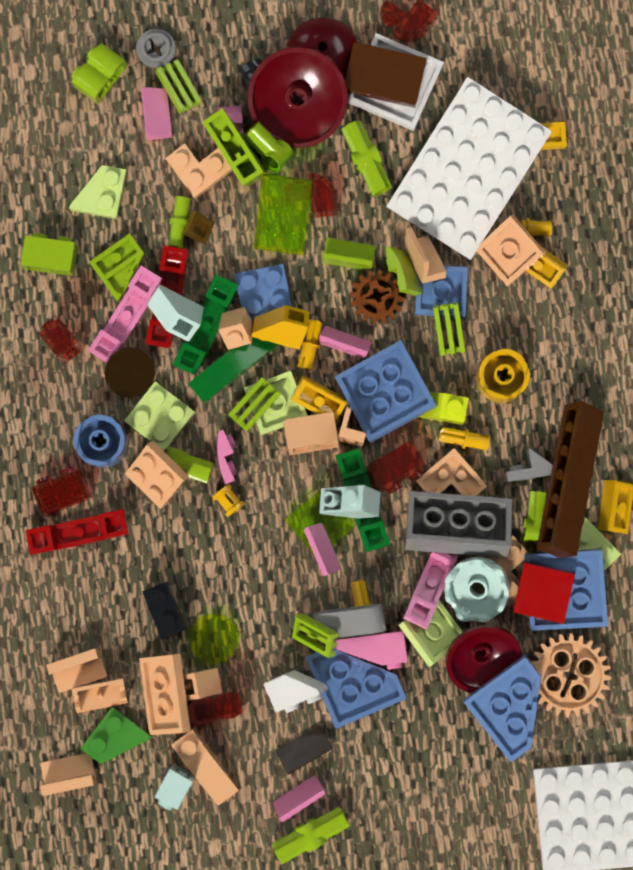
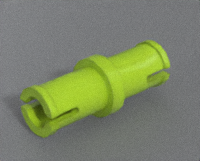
[168,196,191,249]

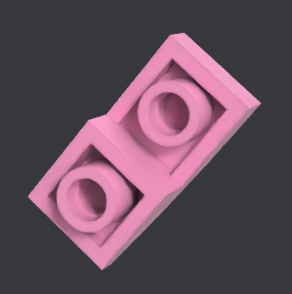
[217,430,238,485]

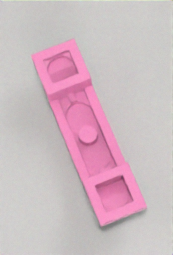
[88,265,163,362]
[403,552,459,629]

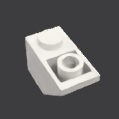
[264,670,328,713]

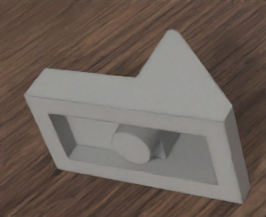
[504,448,553,483]

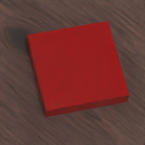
[513,561,575,624]

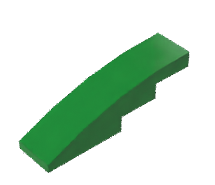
[188,337,280,404]

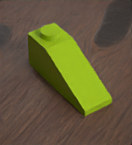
[202,108,268,187]

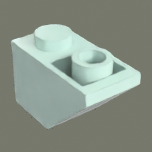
[147,284,204,342]
[319,485,381,518]

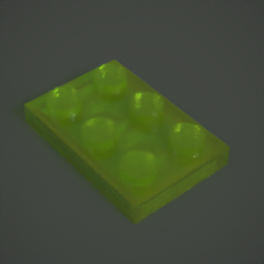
[254,173,312,255]

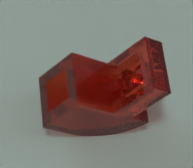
[380,0,438,42]
[285,173,338,218]

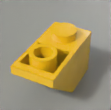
[251,305,310,350]

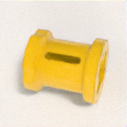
[212,484,245,517]

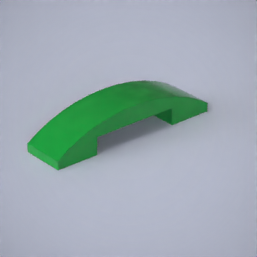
[173,275,239,376]
[335,448,390,553]

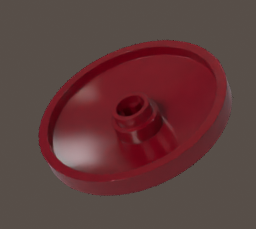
[248,46,348,148]

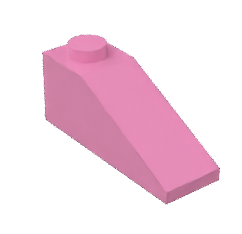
[334,631,407,669]

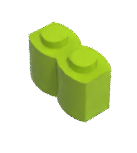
[71,43,127,104]

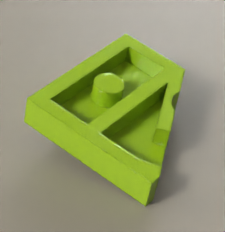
[89,233,145,302]

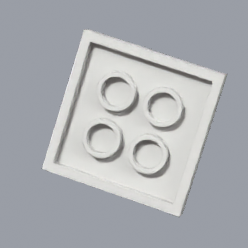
[347,33,444,131]

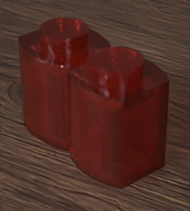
[188,691,244,725]

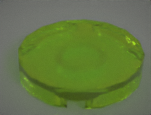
[189,613,239,664]

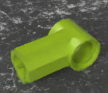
[243,121,293,173]
[166,447,214,484]
[523,491,547,542]

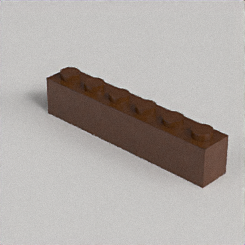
[536,401,604,558]

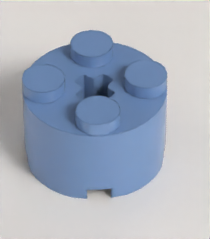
[73,415,128,468]

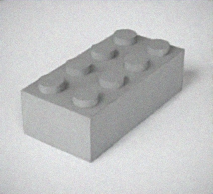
[405,491,512,558]

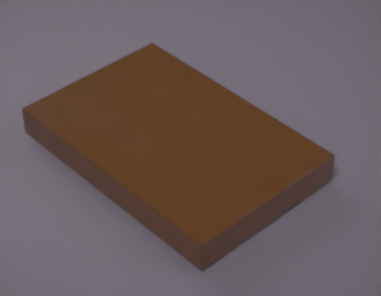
[345,42,427,108]

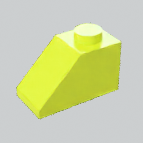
[419,392,469,426]

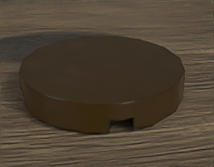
[104,347,155,398]

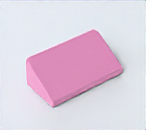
[141,87,172,140]
[319,326,371,359]
[304,523,341,576]
[273,775,325,822]

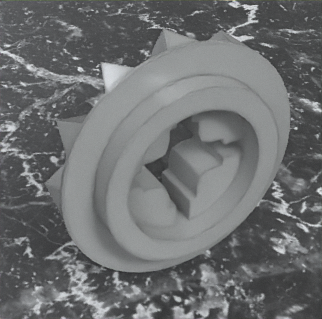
[136,29,176,68]

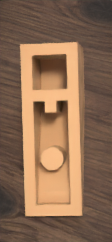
[171,727,239,806]

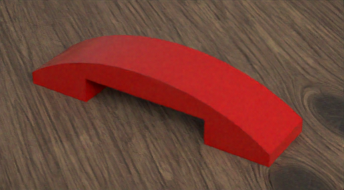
[145,245,189,349]
[25,509,129,555]

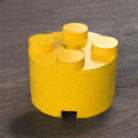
[476,349,530,403]

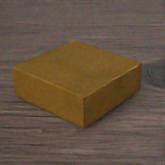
[182,211,215,245]

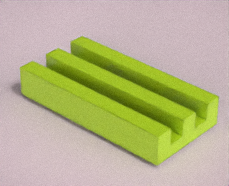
[155,59,202,114]
[433,302,465,356]
[228,377,281,432]
[292,613,339,658]

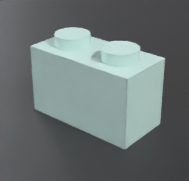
[155,763,195,811]

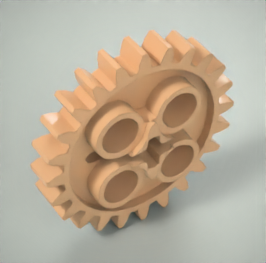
[530,633,611,718]

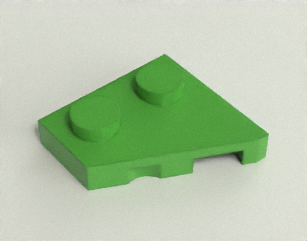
[80,707,151,764]

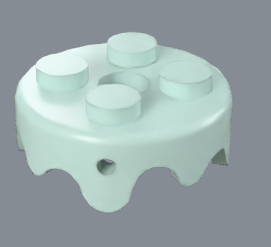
[445,557,510,623]

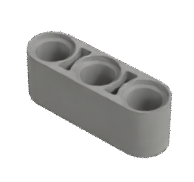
[312,604,386,638]

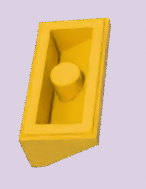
[526,247,568,289]
[291,375,347,422]
[598,480,633,534]

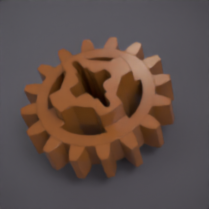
[350,270,404,325]

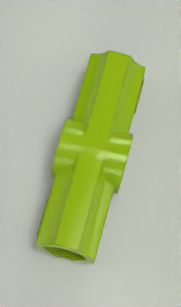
[341,120,392,197]
[271,806,350,864]

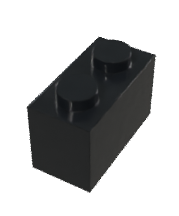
[142,582,187,639]

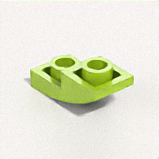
[385,246,423,296]

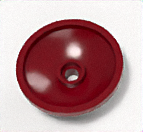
[287,17,357,79]
[445,625,522,693]

